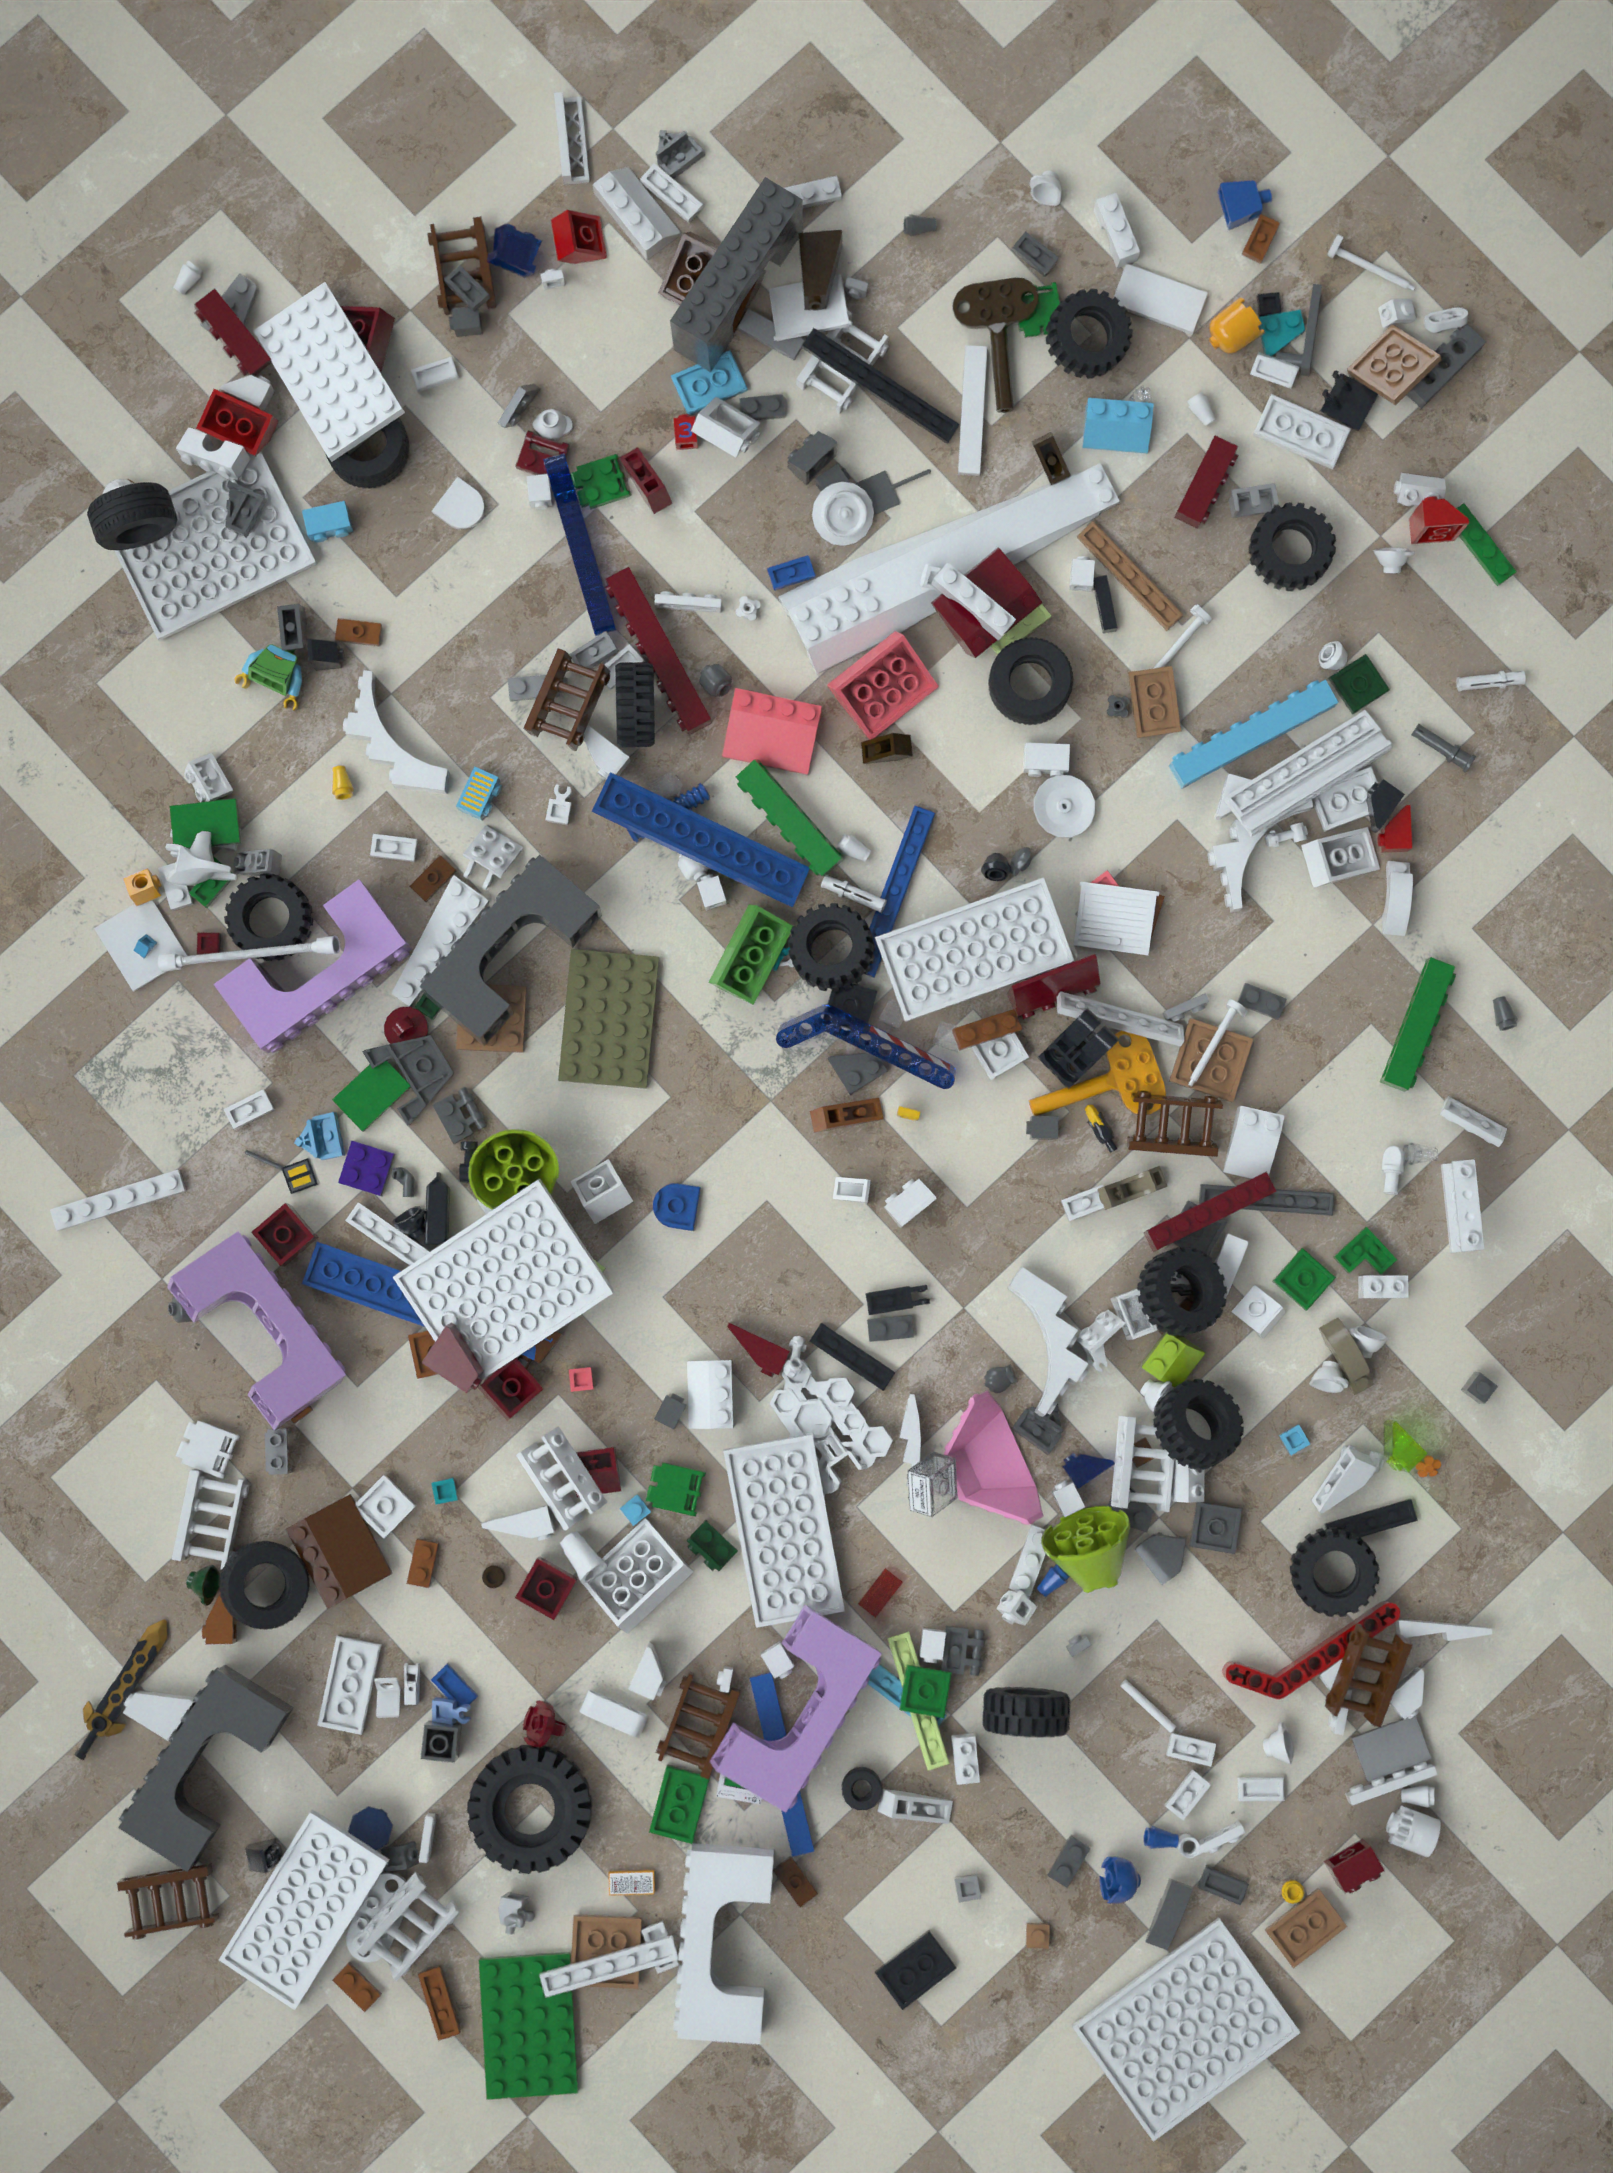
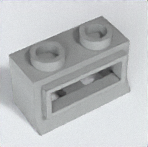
[1229,483,1279,518]
[265,1428,293,1475]

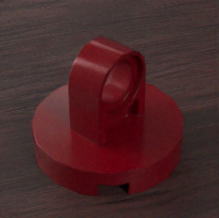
[384,1007,429,1044]
[523,1700,567,1747]

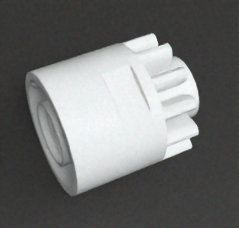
[1386,1806,1441,1857]

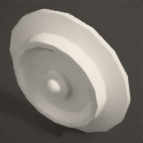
[812,481,874,546]
[1034,775,1095,838]

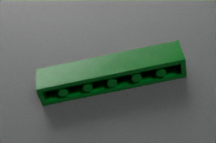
[735,759,845,876]
[1380,957,1456,1092]

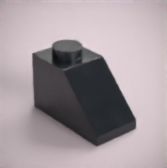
[307,639,345,671]
[1367,779,1405,834]

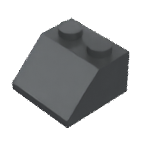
[787,431,837,485]

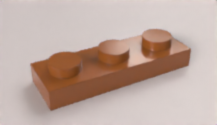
[952,1009,1022,1051]
[418,1965,461,2041]

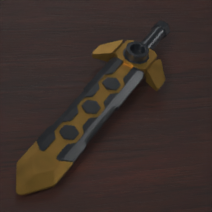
[74,1619,167,1760]

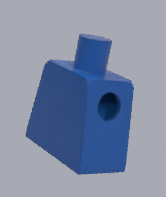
[1217,180,1272,230]

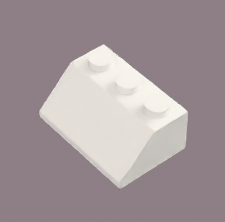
[687,1360,734,1429]

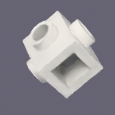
[996,1590,1037,1625]

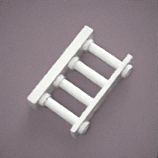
[796,310,889,414]
[1441,1159,1484,1253]
[1111,1416,1174,1512]
[516,1426,608,1531]
[172,1469,249,1569]
[353,1872,459,1981]

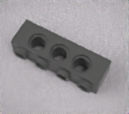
[1407,324,1486,409]

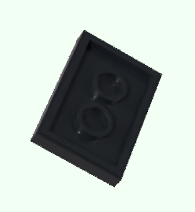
[875,1930,957,2010]

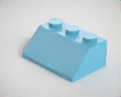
[1082,398,1154,454]

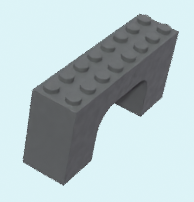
[670,177,803,372]
[420,854,602,1046]
[118,1665,294,1872]

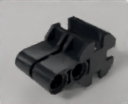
[1037,1008,1119,1089]

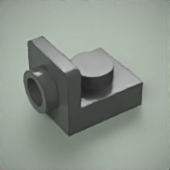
[380,1841,419,1872]

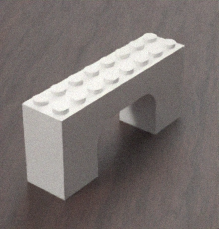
[673,1843,774,2044]

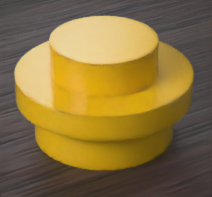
[1281,1880,1304,1904]

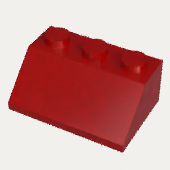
[196,389,279,456]
[1409,496,1469,544]

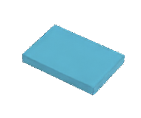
[671,350,748,415]

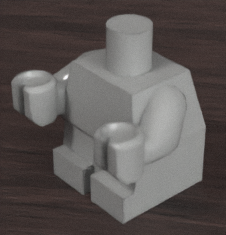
[499,1892,534,1934]

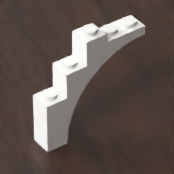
[343,670,450,794]
[1208,800,1313,913]
[1008,1267,1088,1417]

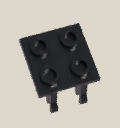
[1320,370,1378,431]

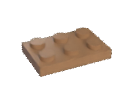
[1128,666,1181,738]
[1264,1888,1347,1969]

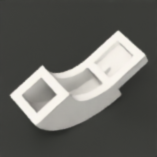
[1382,861,1413,936]

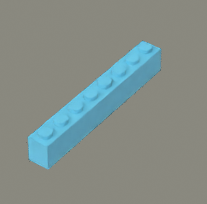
[1169,680,1338,789]

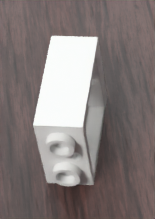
[691,397,760,458]

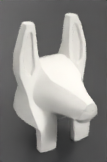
[165,831,237,885]

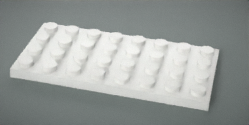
[253,282,405,462]
[875,878,1074,1022]
[724,1433,845,1628]
[219,1810,389,2010]

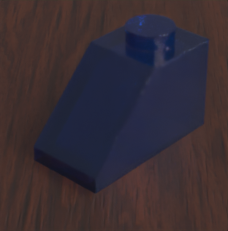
[1061,1452,1115,1489]

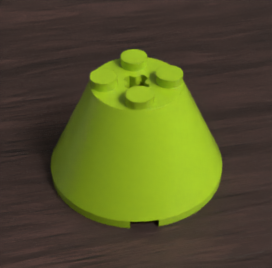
[468,1129,559,1210]
[1041,1506,1130,1593]

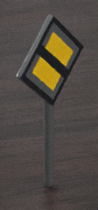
[245,1150,318,1194]

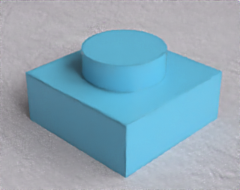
[1278,1424,1310,1455]
[620,1494,651,1526]

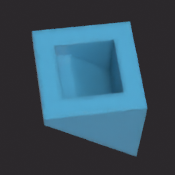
[134,934,157,958]

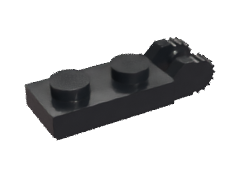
[865,1285,930,1315]

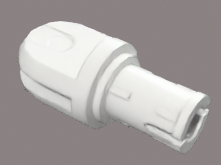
[1382,1145,1405,1195]

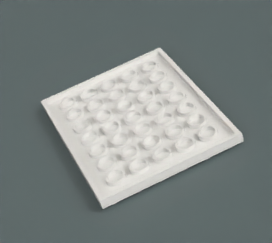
[114,451,317,641]
[393,1179,615,1379]
[1072,1917,1301,2142]

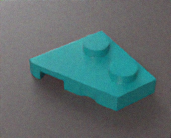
[1258,309,1305,356]

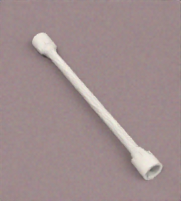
[158,936,340,972]

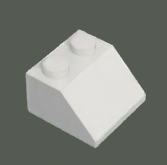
[570,1159,633,1224]
[884,1179,937,1228]
[629,1643,667,1700]

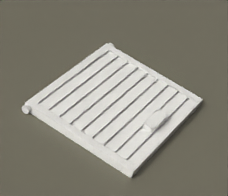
[769,274,851,341]
[1074,882,1159,955]
[94,900,187,992]

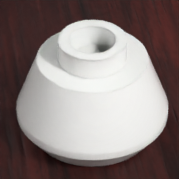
[1319,641,1347,670]

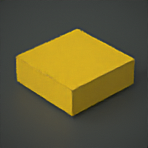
[897,1106,920,1122]

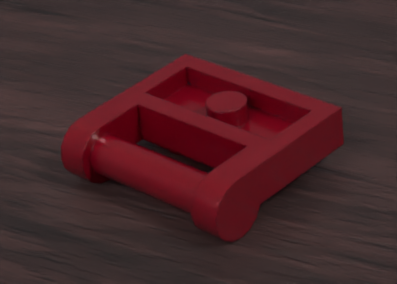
[515,430,570,482]

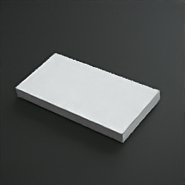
[1114,263,1208,335]
[1253,394,1351,470]
[317,1635,382,1735]

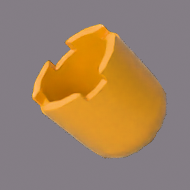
[1209,297,1265,354]

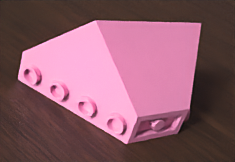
[943,1391,1044,1525]

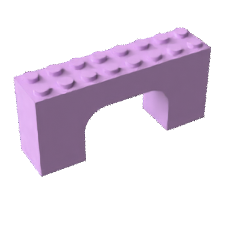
[214,879,411,1053]
[167,1231,346,1431]
[710,1605,882,1813]

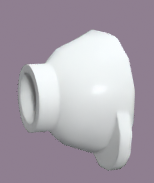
[1029,171,1062,206]
[532,409,573,441]
[1373,548,1415,573]
[1349,1326,1388,1358]
[1309,1361,1349,1393]
[1140,1379,1174,1412]
[1263,1722,1294,1764]

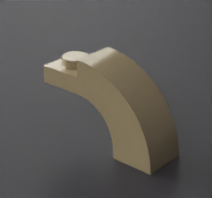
[1097,1166,1168,1210]
[1319,1318,1374,1395]

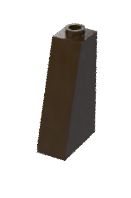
[798,230,842,310]

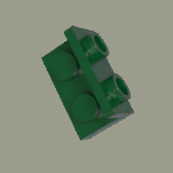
[686,1520,738,1571]

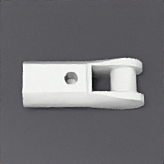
[404,1663,420,1705]

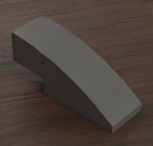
[1145,1878,1193,1950]

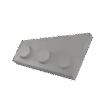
[200,273,258,332]

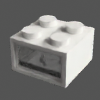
[1110,1289,1158,1340]

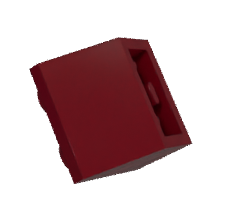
[575,1446,622,1498]

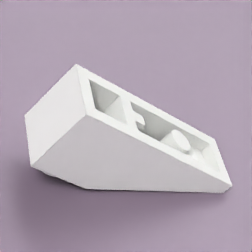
[575,719,631,780]
[1312,1447,1377,1513]
[481,1505,555,1541]
[878,1789,953,1824]

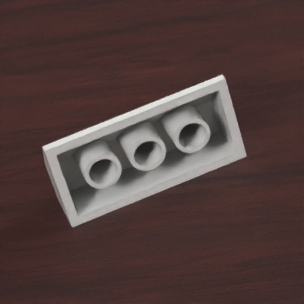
[593,167,681,260]

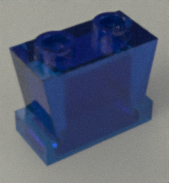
[487,224,542,278]

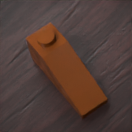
[810,1098,884,1133]
[202,1592,237,1644]

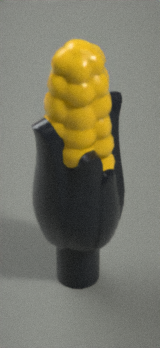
[1085,1104,1117,1153]

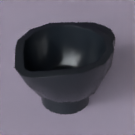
[392,1206,426,1239]

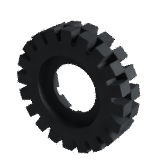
[467,1745,592,1874]

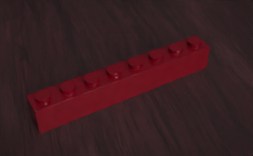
[605,567,712,735]

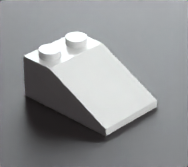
[1301,827,1380,888]
[1223,1106,1284,1179]

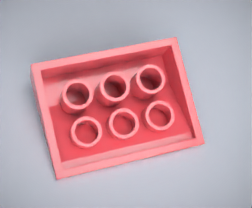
[827,631,939,740]
[722,688,822,775]

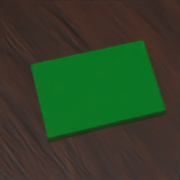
[169,799,241,849]
[332,1061,411,1132]
[649,1765,710,1844]

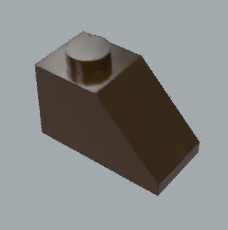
[1032,432,1071,485]
[861,733,913,764]

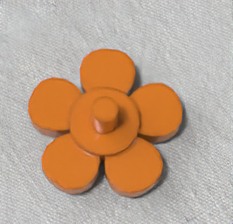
[1415,1456,1441,1477]

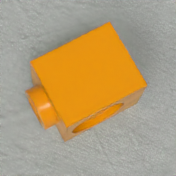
[123,868,161,906]

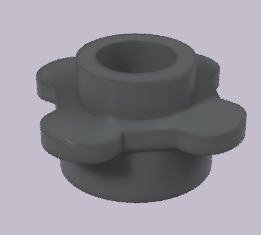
[1107,695,1129,718]

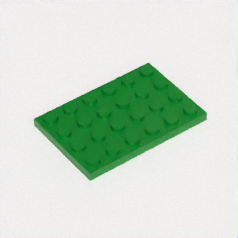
[479,1952,578,2100]

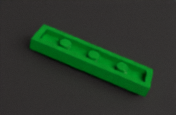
[1456,503,1517,587]

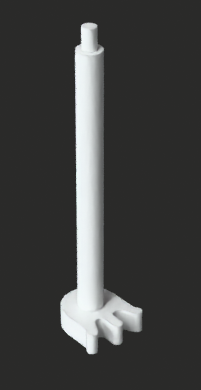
[1327,235,1415,290]
[1153,605,1212,669]
[1188,999,1248,1087]

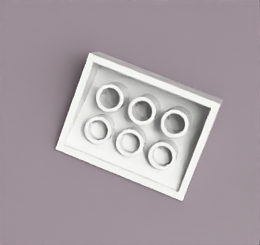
[579,1518,694,1634]

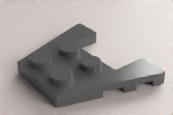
[362,1035,454,1126]

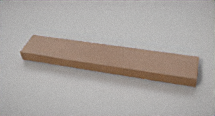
[1077,521,1183,631]

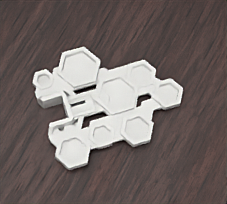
[770,1360,893,1497]

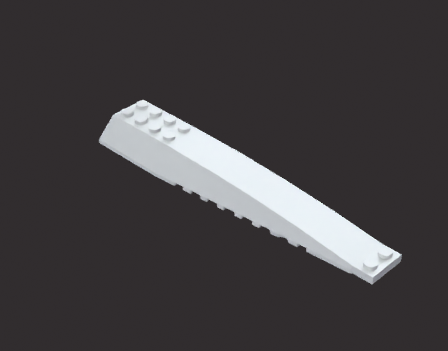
[778,463,1120,674]

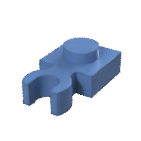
[432,1697,471,1725]

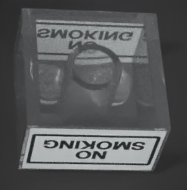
[907,1452,958,1517]

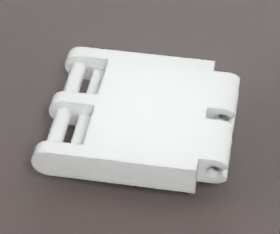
[176,1420,240,1479]

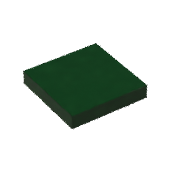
[1328,654,1390,715]

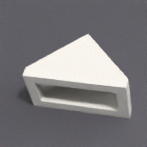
[833,1177,871,1204]

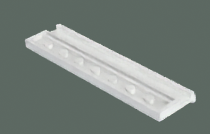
[1224,710,1392,837]

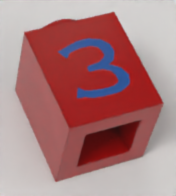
[673,414,698,450]

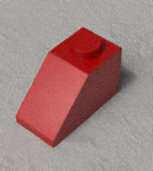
[1377,805,1412,853]

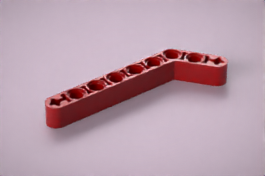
[1222,1601,1400,1699]

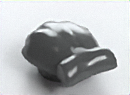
[1010,847,1032,876]
[985,1364,1018,1393]

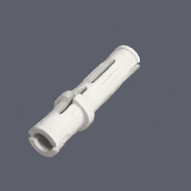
[1457,670,1526,691]
[821,874,887,913]

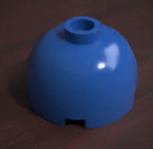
[1100,1856,1141,1904]

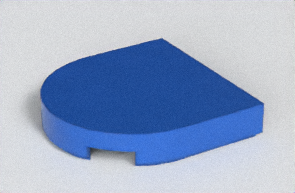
[653,1183,701,1231]

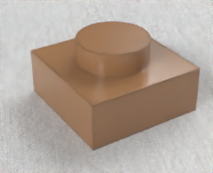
[1026,1923,1050,1948]

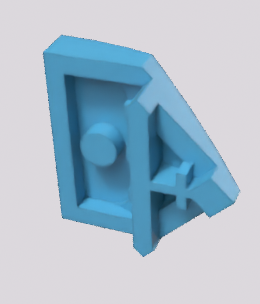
[294,1112,345,1160]

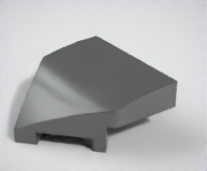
[656,130,705,179]
[1011,1403,1063,1455]
[1135,1532,1186,1585]

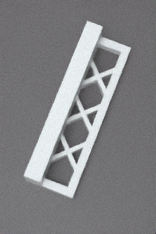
[554,92,590,185]

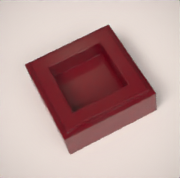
[197,932,221,955]

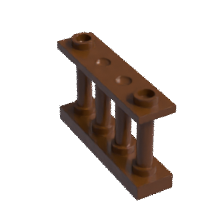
[427,216,497,315]
[523,648,611,751]
[1127,1090,1223,1157]
[1325,1624,1413,1727]
[655,1672,740,1779]
[117,1863,220,1940]

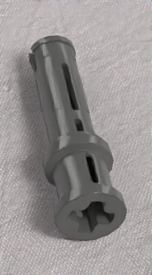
[1411,724,1476,773]

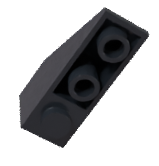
[245,1838,282,1873]

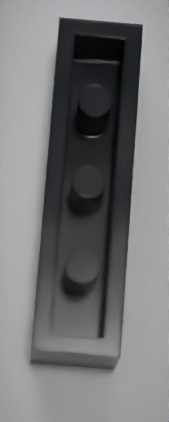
[1093,575,1117,634]

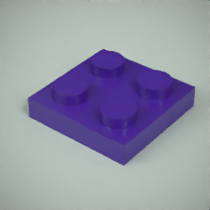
[338,1141,395,1196]

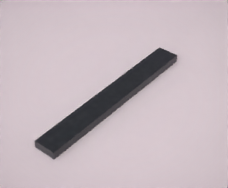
[801,327,960,444]

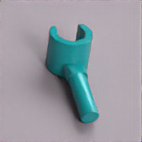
[772,947,790,971]

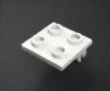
[463,825,523,890]
[1076,1310,1125,1372]

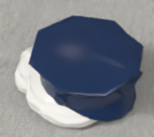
[346,1806,393,1851]

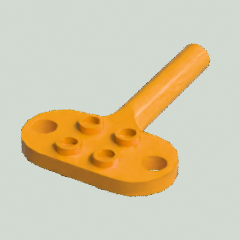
[1028,1031,1166,1116]

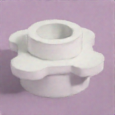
[736,596,760,621]

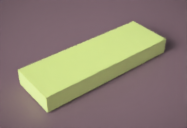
[991,604,1051,654]

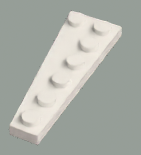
[391,875,489,1007]

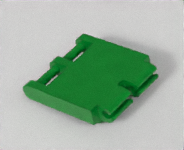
[1018,282,1060,338]
[570,454,631,510]
[645,1462,706,1517]

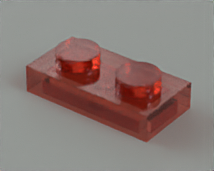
[858,1568,903,1618]

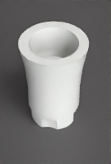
[560,1531,607,1584]

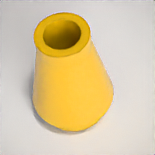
[332,765,354,800]

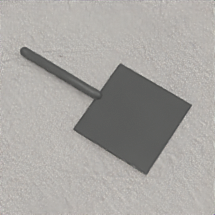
[855,469,931,516]

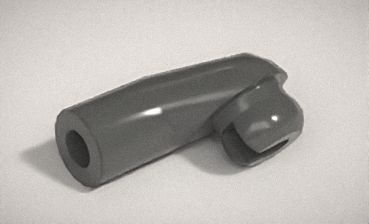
[392,1167,415,1197]

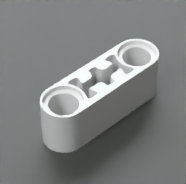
[579,1690,648,1738]

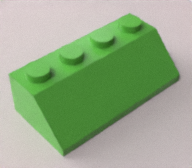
[708,904,793,1005]

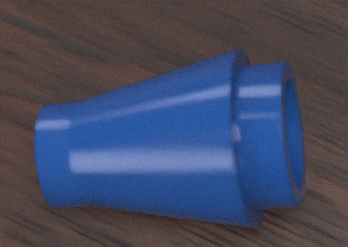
[1037,1564,1070,1597]
[1143,1826,1179,1849]

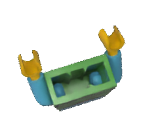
[234,644,302,711]

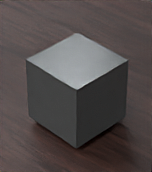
[421,1720,462,1763]

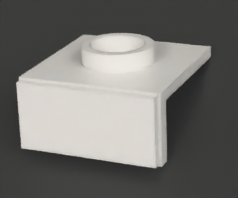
[1231,1285,1286,1339]

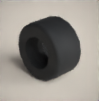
[842,1767,882,1811]

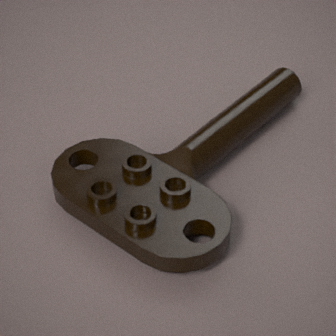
[952,277,1039,413]

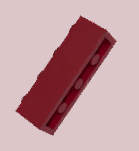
[194,288,271,376]
[1174,435,1239,529]

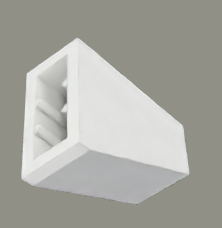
[123,1691,195,1741]

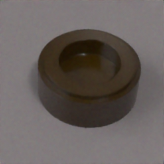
[482,1565,505,1588]

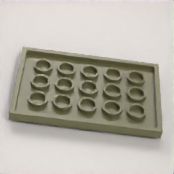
[558,949,659,1089]

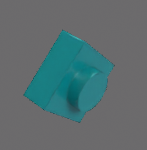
[431,1478,459,1505]

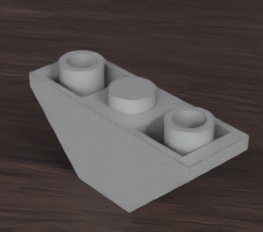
[234,849,282,877]

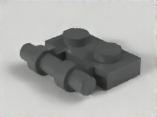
[433,1087,487,1144]
[941,1626,985,1676]

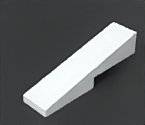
[1395,1619,1492,1641]

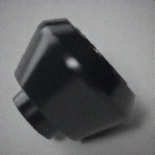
[981,853,1011,881]

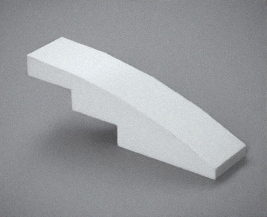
[1213,1234,1249,1326]
[899,1393,921,1486]

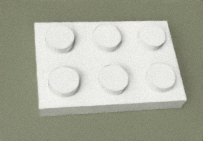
[1312,767,1377,832]

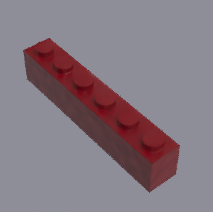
[1143,1171,1277,1253]

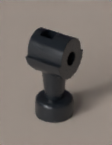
[459,1141,478,1183]

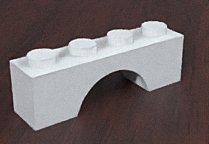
[931,562,1016,641]

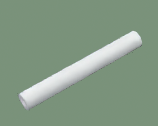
[1120,1680,1176,1733]

